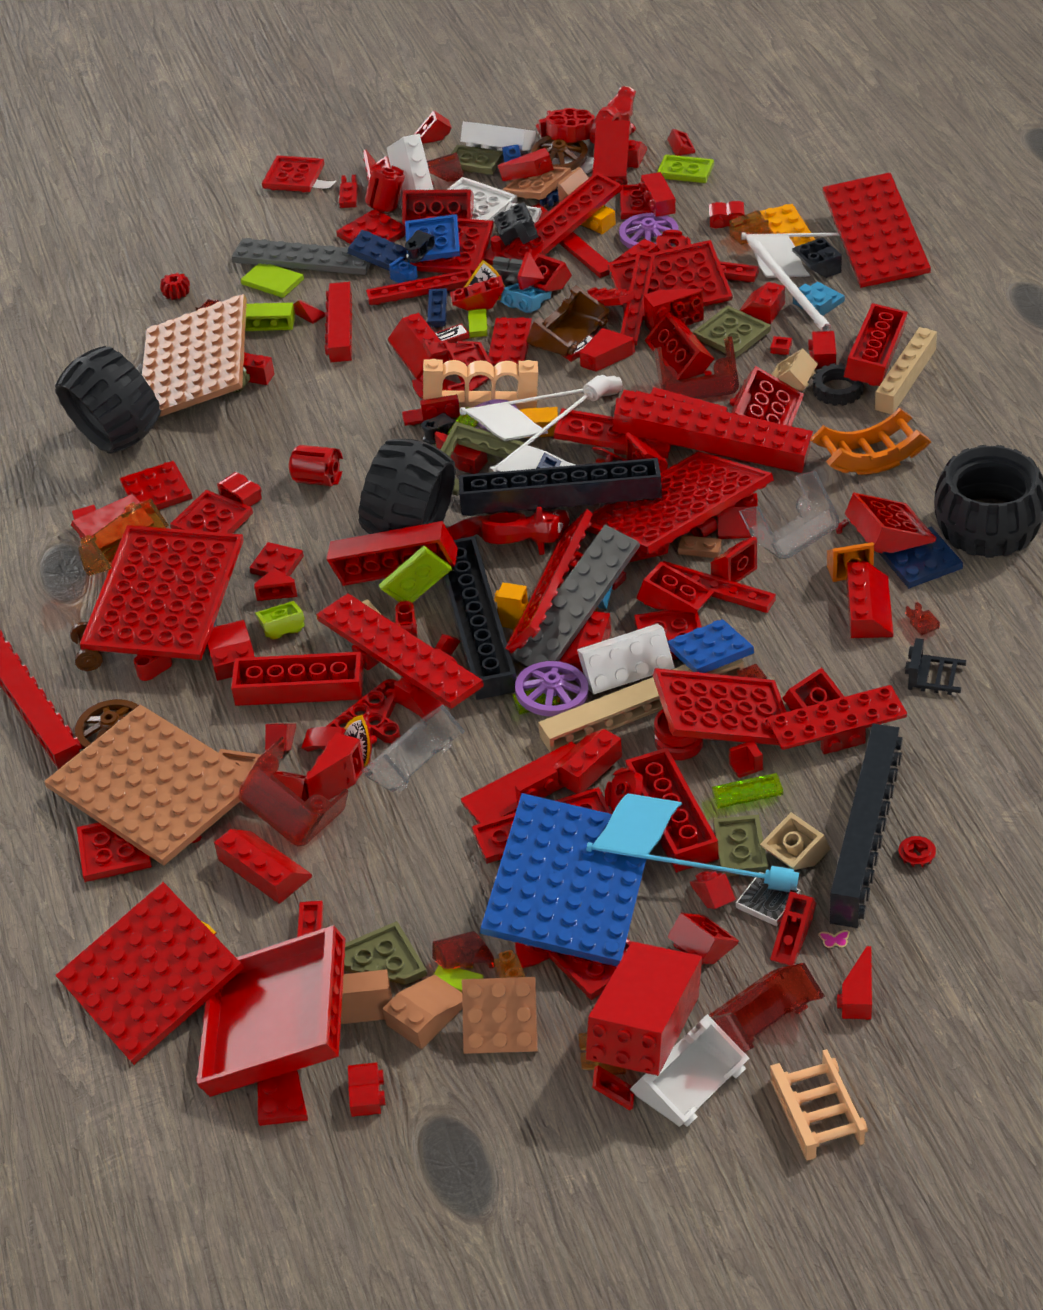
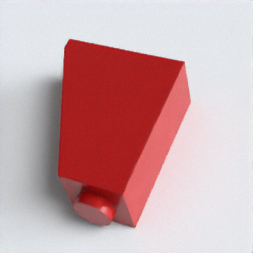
[579,328,635,372]

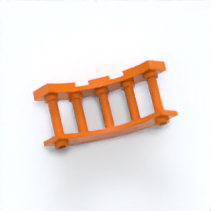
[810,408,931,475]

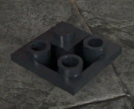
[792,237,842,278]

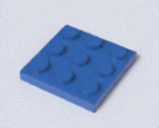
[405,214,460,263]
[667,619,754,673]

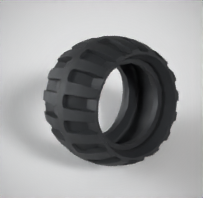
[55,346,161,454]
[358,439,456,534]
[934,445,1043,558]

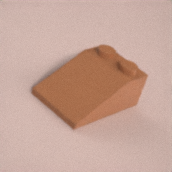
[382,974,462,1049]

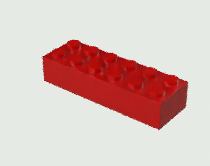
[844,303,908,386]
[326,521,458,586]
[231,652,364,706]
[625,748,719,873]

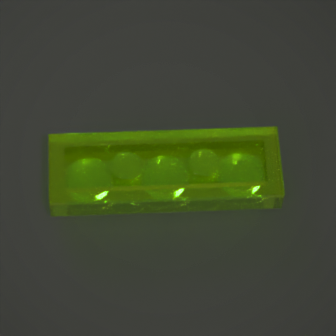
[712,773,783,809]

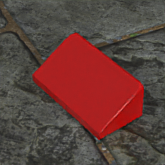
[667,129,695,156]

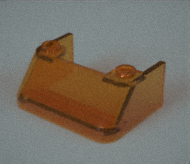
[78,499,169,576]

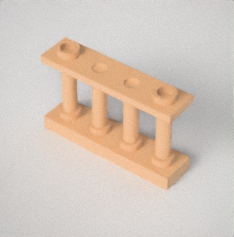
[770,1049,868,1161]

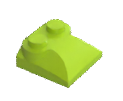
[255,601,305,640]

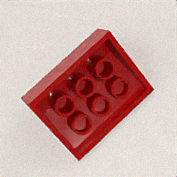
[731,366,804,426]
[845,492,936,553]

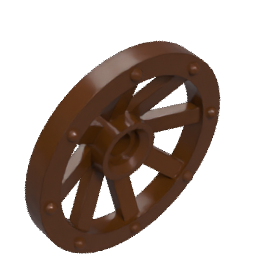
[531,136,588,171]
[75,699,139,750]

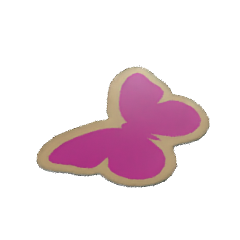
[818,930,850,948]

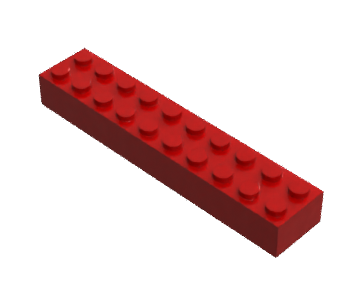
[612,390,813,473]

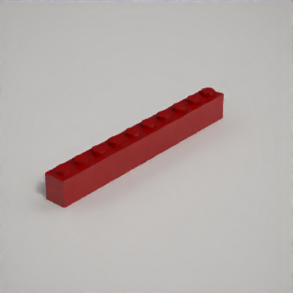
[0,630,82,770]

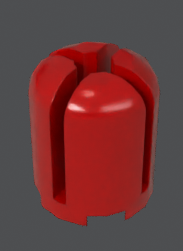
[365,163,405,212]
[288,445,343,486]

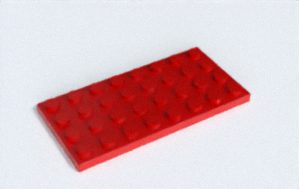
[822,172,931,288]

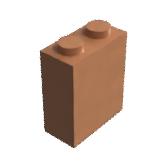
[341,969,392,1024]

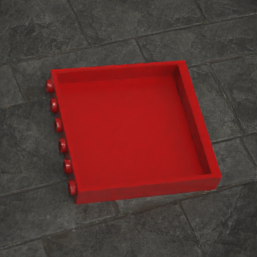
[196,925,346,1097]

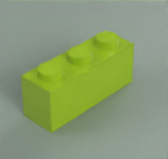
[245,302,295,331]

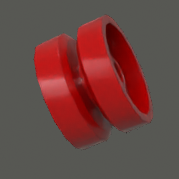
[654,709,703,761]

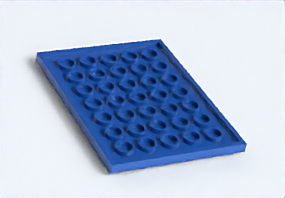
[480,793,646,966]

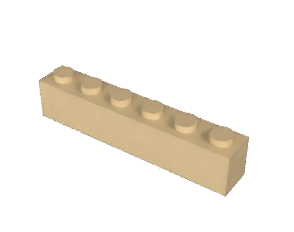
[875,327,937,414]

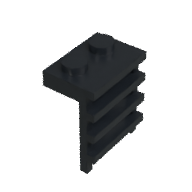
[905,638,967,695]

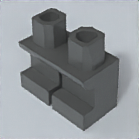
[493,257,523,287]

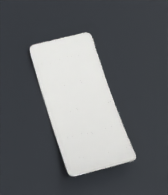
[313,179,336,188]

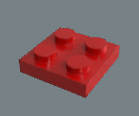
[249,542,304,576]

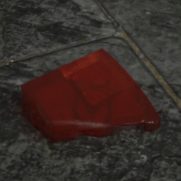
[432,931,496,969]

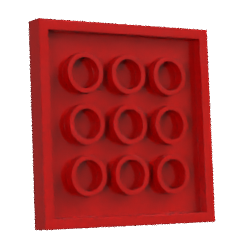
[410,216,494,275]

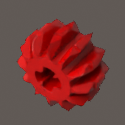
[160,272,190,300]

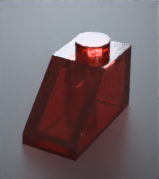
[427,152,464,182]

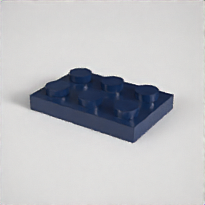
[347,230,407,270]

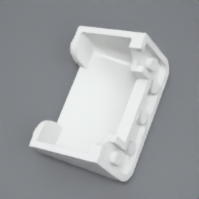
[630,1014,749,1127]

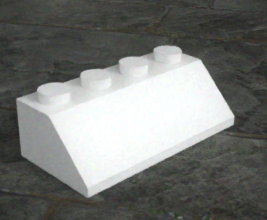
[387,134,434,210]

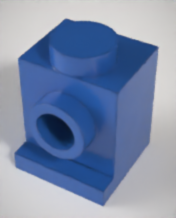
[389,257,418,283]

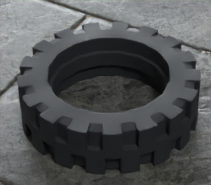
[813,363,864,406]

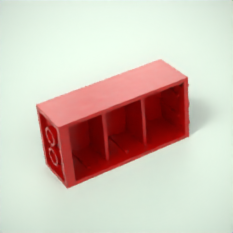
[586,941,702,1076]

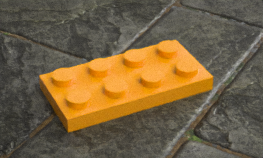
[760,204,816,247]

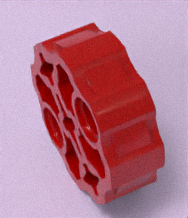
[546,108,595,143]

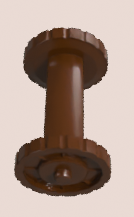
[70,622,103,671]

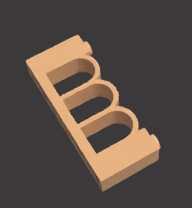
[423,359,538,409]

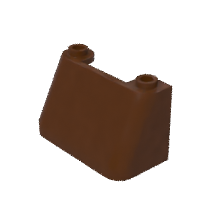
[526,285,610,356]

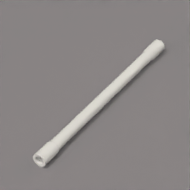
[748,238,831,331]

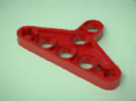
[325,679,400,743]

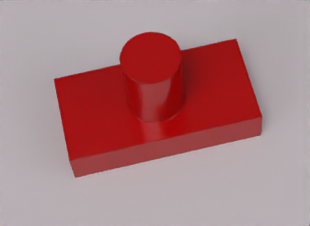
[483,236,512,266]

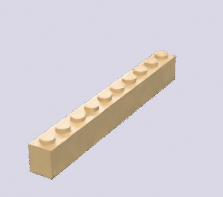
[538,659,744,752]

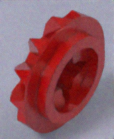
[899,836,936,868]

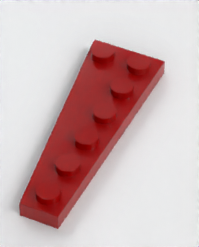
[258,1070,308,1126]

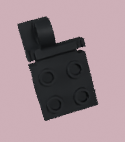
[493,202,539,247]

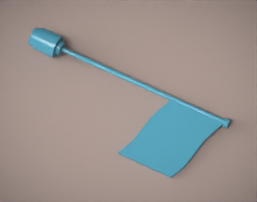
[586,794,799,892]

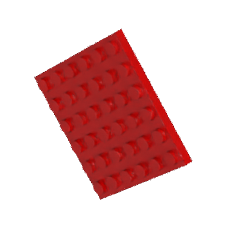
[55,882,245,1065]

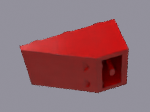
[644,289,704,331]
[305,733,365,809]

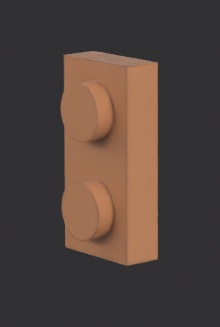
[678,535,722,558]

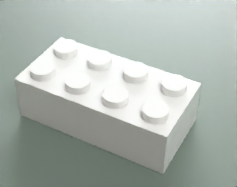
[460,121,536,154]
[577,624,675,694]

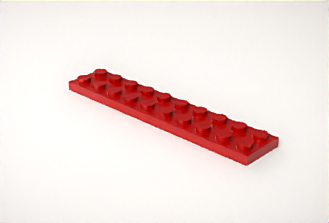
[505,509,593,653]
[316,593,484,709]

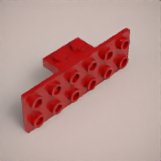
[767,685,907,754]
[461,742,575,824]

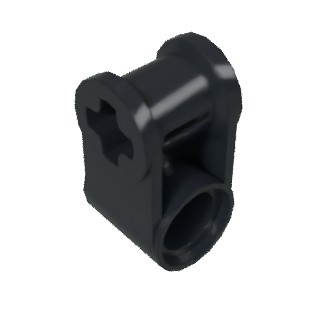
[405,230,435,263]
[422,413,456,445]

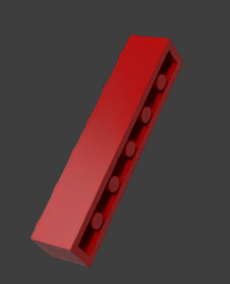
[325,282,352,363]

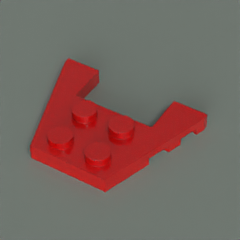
[423,340,493,391]

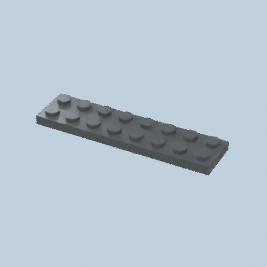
[232,238,372,275]
[511,525,640,673]

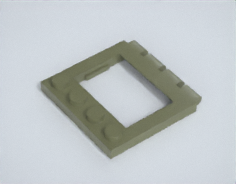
[441,422,524,496]

